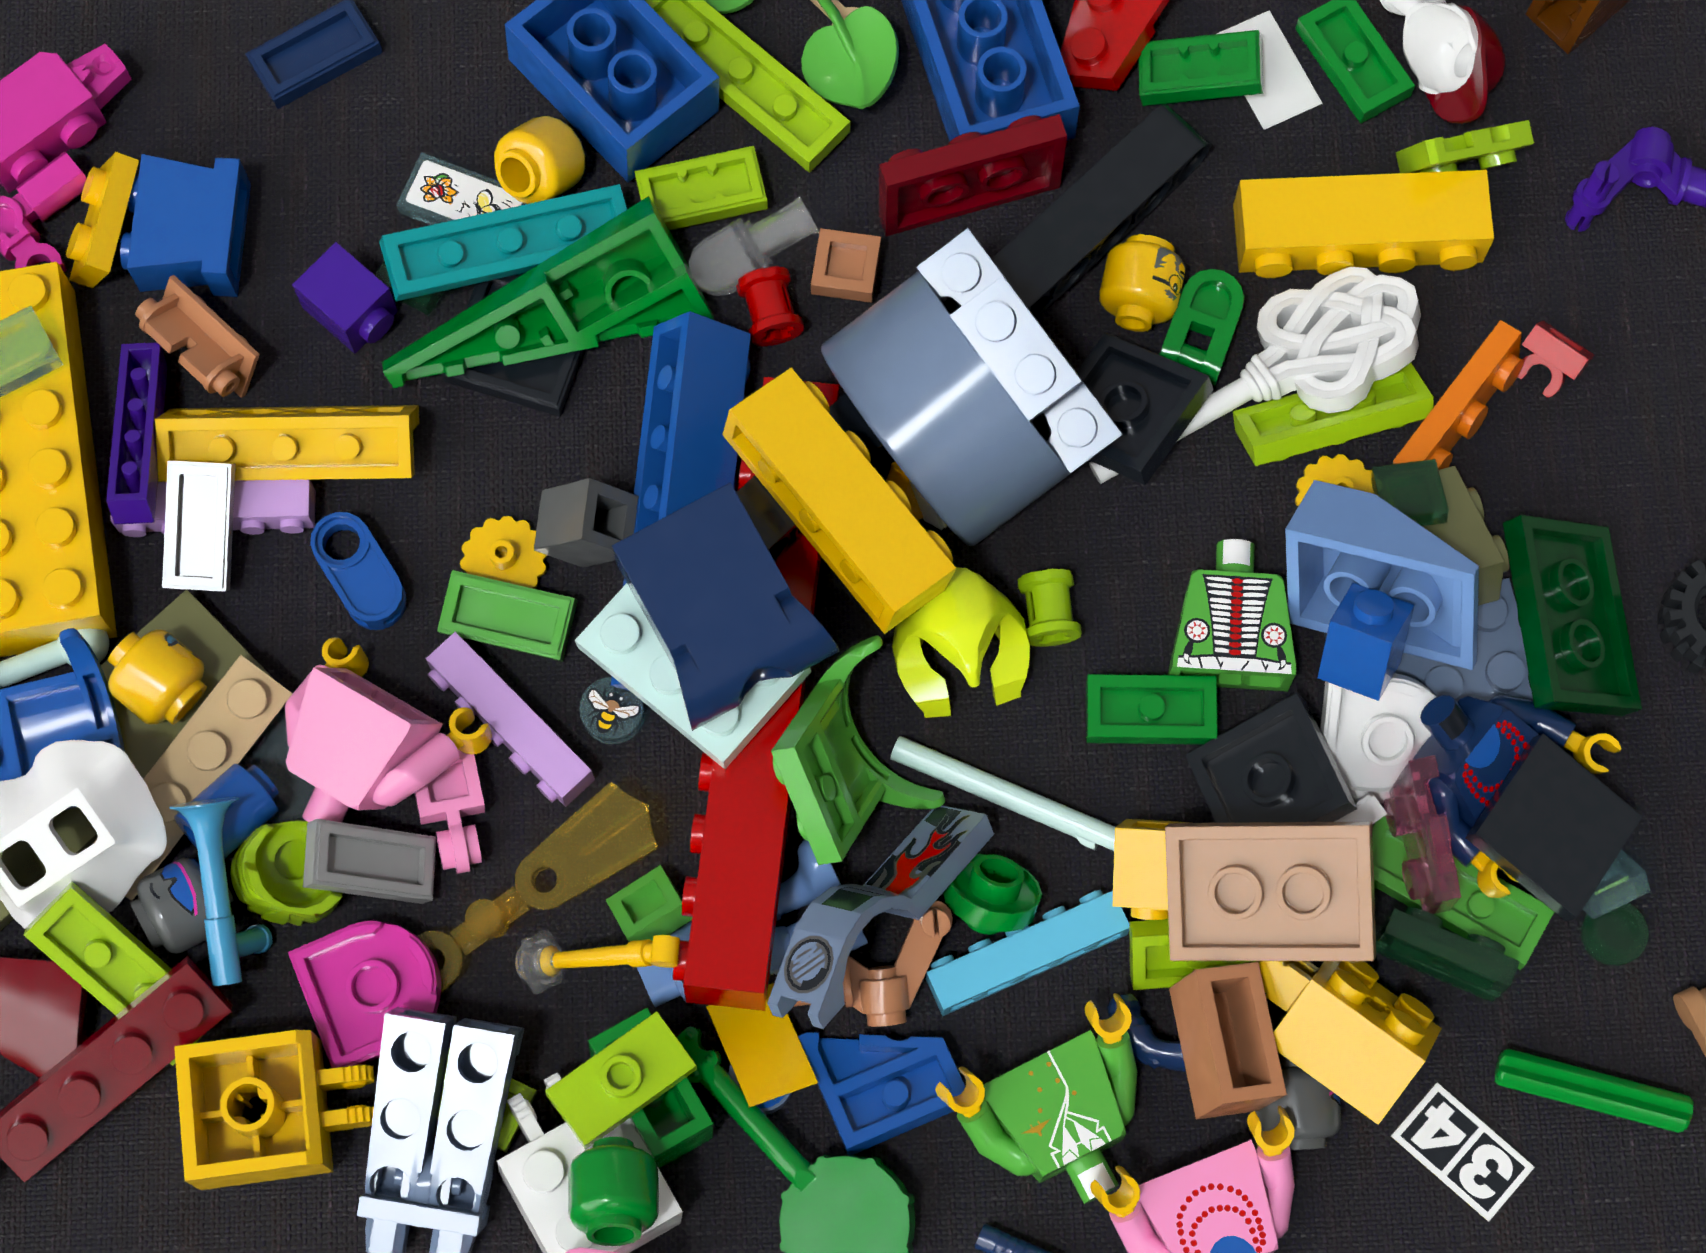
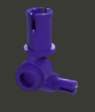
[1565,127,1706,232]

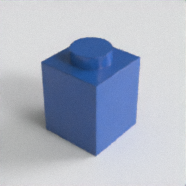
[1317,583,1414,701]

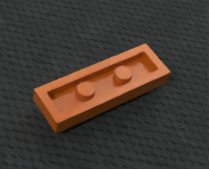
[1392,320,1524,483]

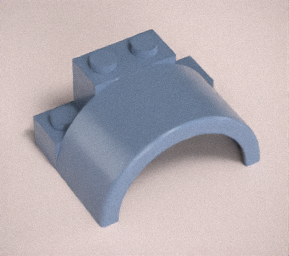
[821,228,1123,546]

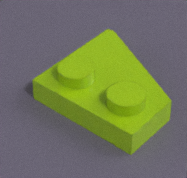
[1396,120,1534,173]

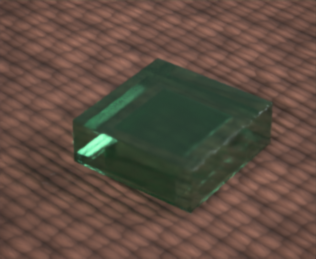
[1371,459,1449,526]

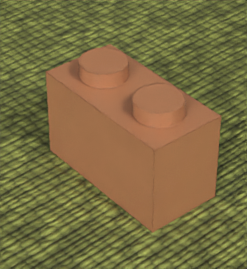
[1169,962,1287,1120]

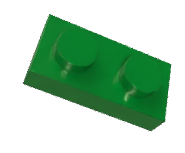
[1295,0,1415,124]
[1086,674,1217,745]

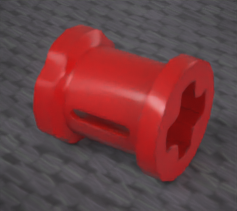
[736,266,804,346]

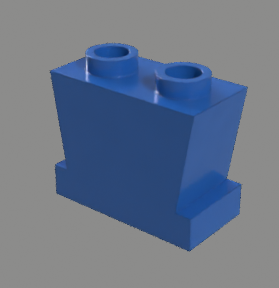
[120,154,251,297]

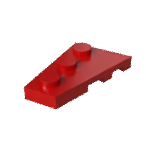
[1061,0,1169,91]

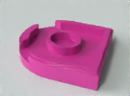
[288,921,442,1068]

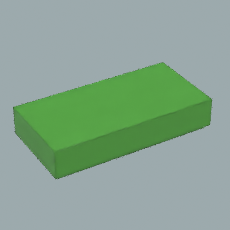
[437,570,578,662]

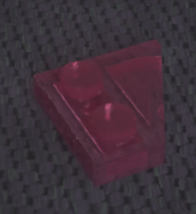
[1384,755,1461,916]

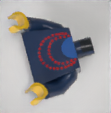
[1412,695,1621,898]

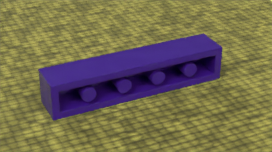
[106,342,168,525]

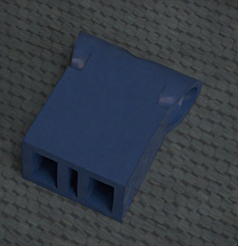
[612,482,839,731]

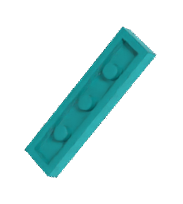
[379,184,627,301]

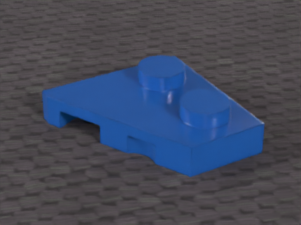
[798,1032,965,1155]

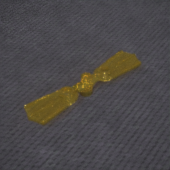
[418,783,658,994]

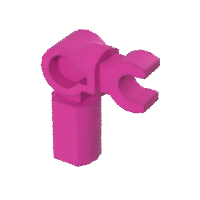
[0,151,87,272]

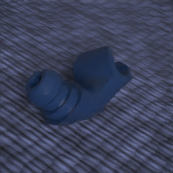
[1107,994,1186,1072]

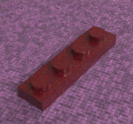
[0,956,232,1183]

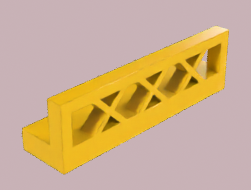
[155,405,419,482]

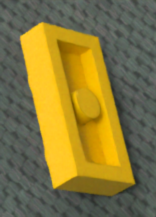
[66,152,139,288]

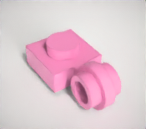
[415,750,485,874]

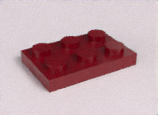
[879,114,1067,237]

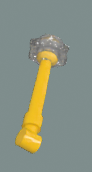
[515,930,680,994]

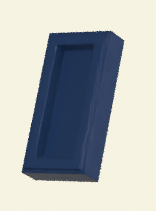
[245,0,383,110]

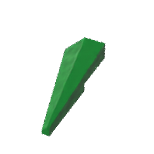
[382,196,715,388]

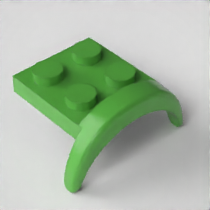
[771,635,945,865]

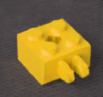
[1257,961,1442,1125]
[174,1030,374,1190]

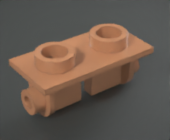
[135,275,260,398]

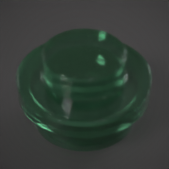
[1581,900,1649,966]

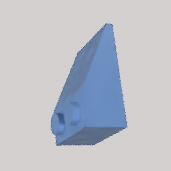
[1285,480,1479,670]

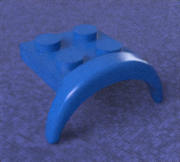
[0,628,125,810]

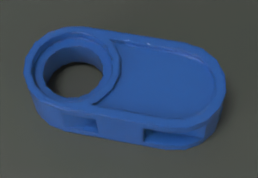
[310,512,407,630]

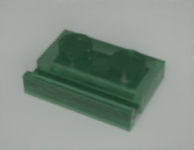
[1376,907,1520,1002]

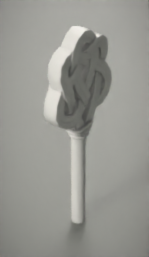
[1089,267,1421,484]

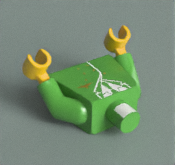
[935,993,1138,1204]

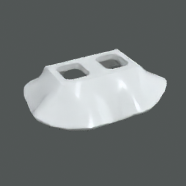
[0,740,167,929]

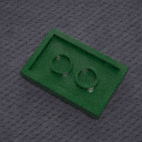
[1503,515,1642,716]

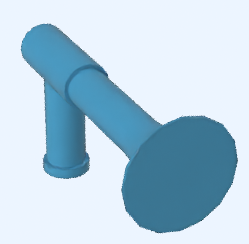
[169,797,272,986]

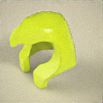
[892,567,1030,718]

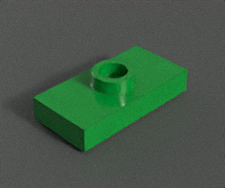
[1139,30,1263,106]

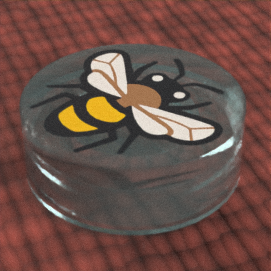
[579,677,645,744]

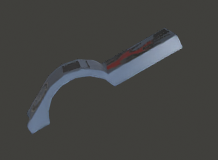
[767,806,994,1029]

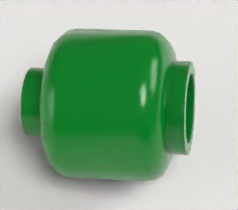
[568,1137,659,1246]

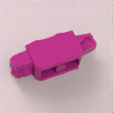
[0,44,132,193]

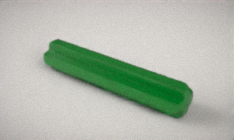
[1495,1049,1693,1133]

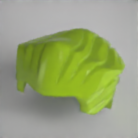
[230,821,343,926]

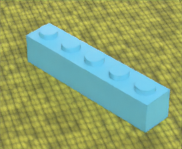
[926,890,1129,1017]

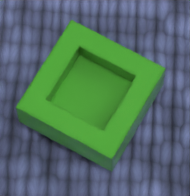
[606,865,692,942]

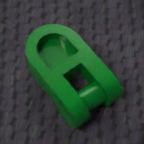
[1160,269,1244,386]

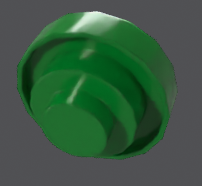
[943,854,1042,935]

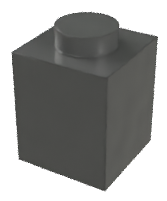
[534,478,639,568]

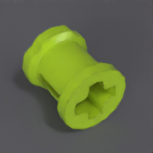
[1017,569,1082,647]

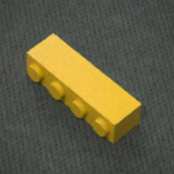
[1233,170,1494,278]
[722,367,956,634]

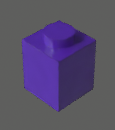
[292,242,398,354]

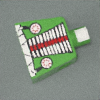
[1167,539,1296,692]

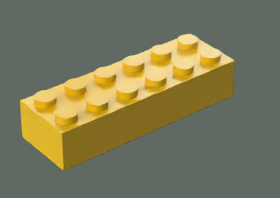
[0,262,117,657]

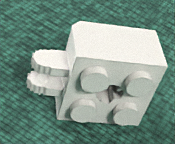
[497,1073,683,1253]

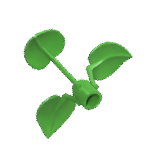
[704,0,899,109]

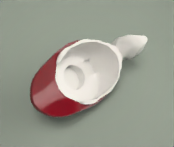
[1380,0,1505,124]

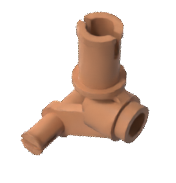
[792,900,953,1027]

